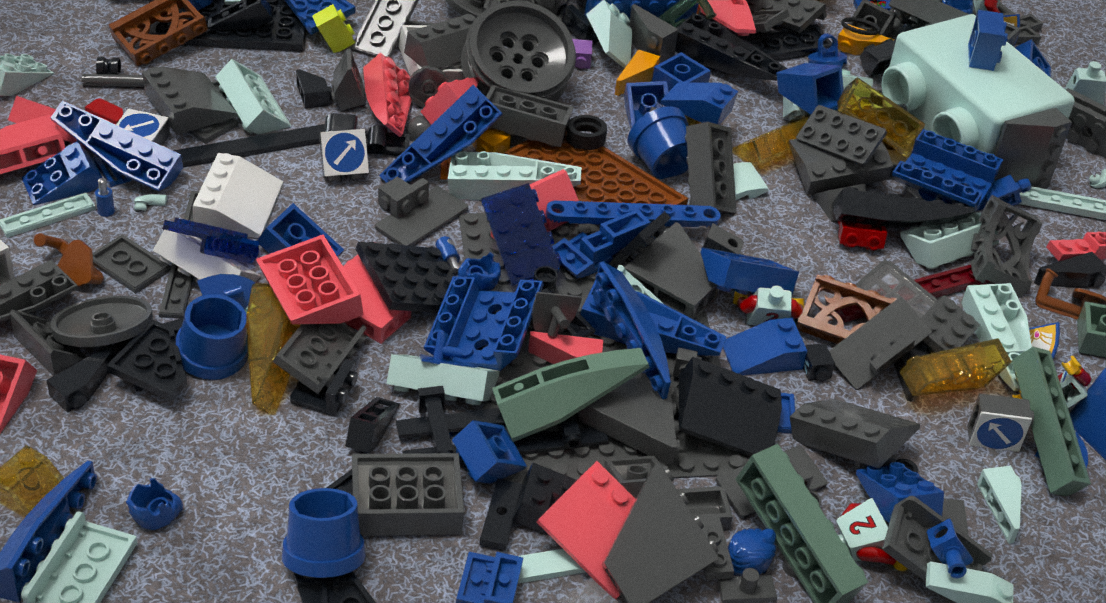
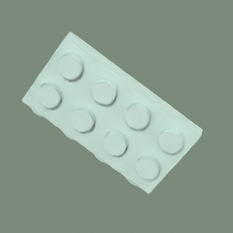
[21,511,137,603]

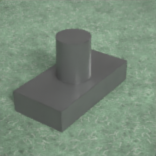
[717,568,777,603]

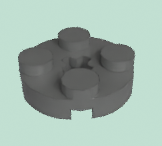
[409,65,449,108]

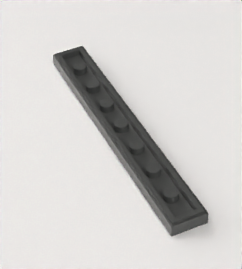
[159,191,206,319]

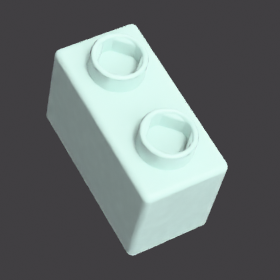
[881,14,1075,154]

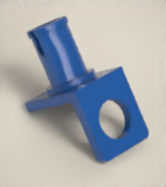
[927,519,973,578]

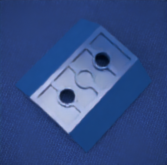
[892,129,1003,213]
[424,276,544,371]

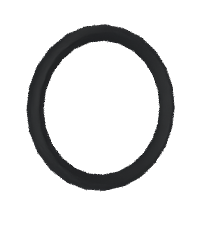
[841,17,881,35]

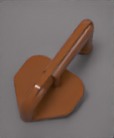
[34,233,104,287]
[1035,268,1106,320]

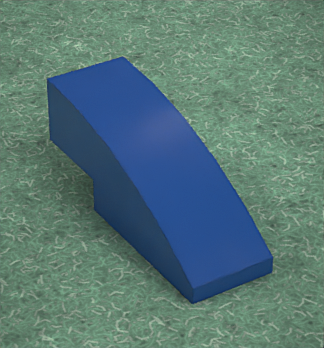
[580,209,651,265]

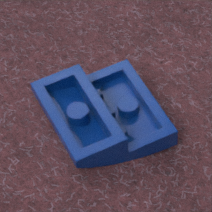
[547,232,613,278]
[456,552,524,603]

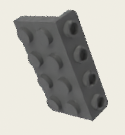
[746,0,827,33]
[272,323,367,394]
[882,496,992,603]

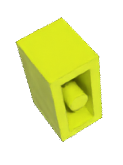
[312,4,355,53]

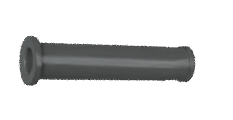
[82,73,145,89]

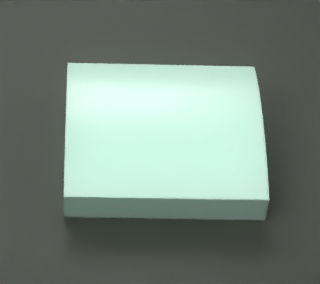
[733,162,769,200]

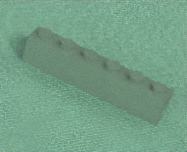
[1012,346,1091,496]

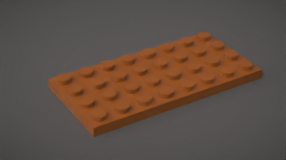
[504,132,688,205]

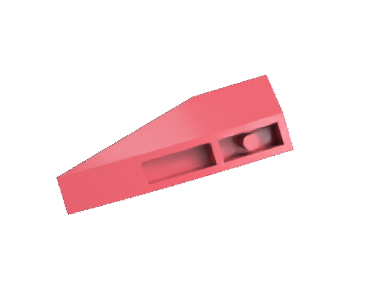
[699,0,756,36]
[363,52,412,137]
[0,115,65,175]

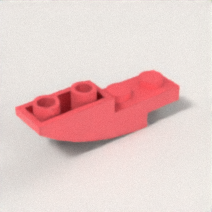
[1046,231,1106,261]

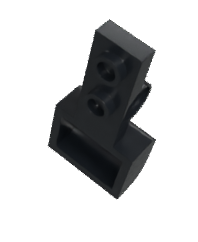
[324,113,410,156]

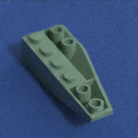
[492,348,649,442]

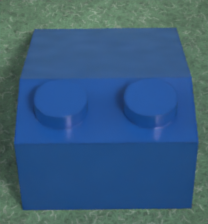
[624,81,668,130]
[660,83,738,125]
[256,203,344,257]
[723,318,807,375]

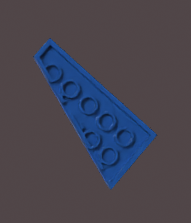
[285,0,356,35]

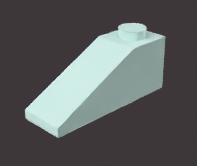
[977,466,1022,544]
[926,561,1013,603]

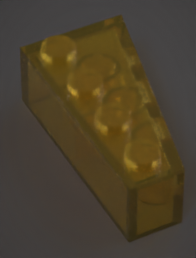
[900,338,1012,396]

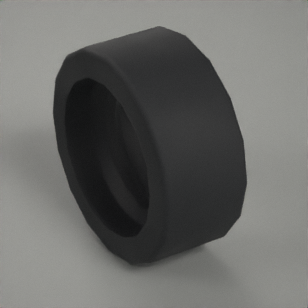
[566,115,607,150]

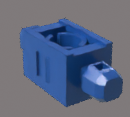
[977,175,1032,211]

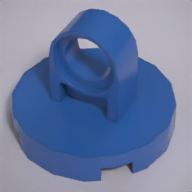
[808,33,847,67]

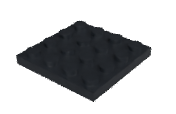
[355,242,455,313]

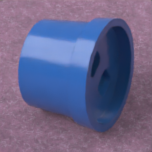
[627,107,689,179]
[175,294,249,380]
[281,488,366,578]

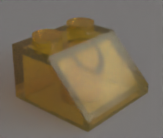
[0,445,64,518]

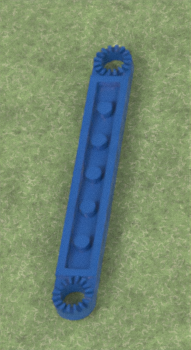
[545,200,721,228]

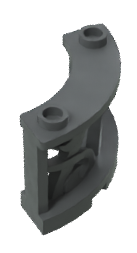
[971,195,1042,298]

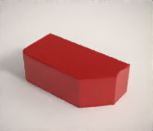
[85,98,123,125]

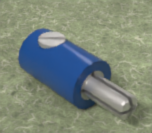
[95,178,115,217]
[435,236,460,273]

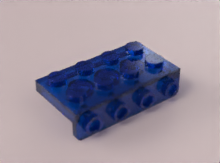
[481,183,562,286]
[162,217,260,263]

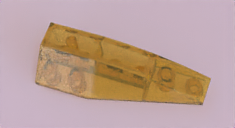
[246,283,301,415]

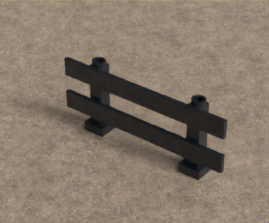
[396,386,609,463]

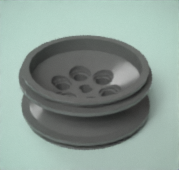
[461,1,576,102]

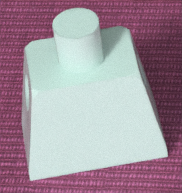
[1064,61,1106,105]

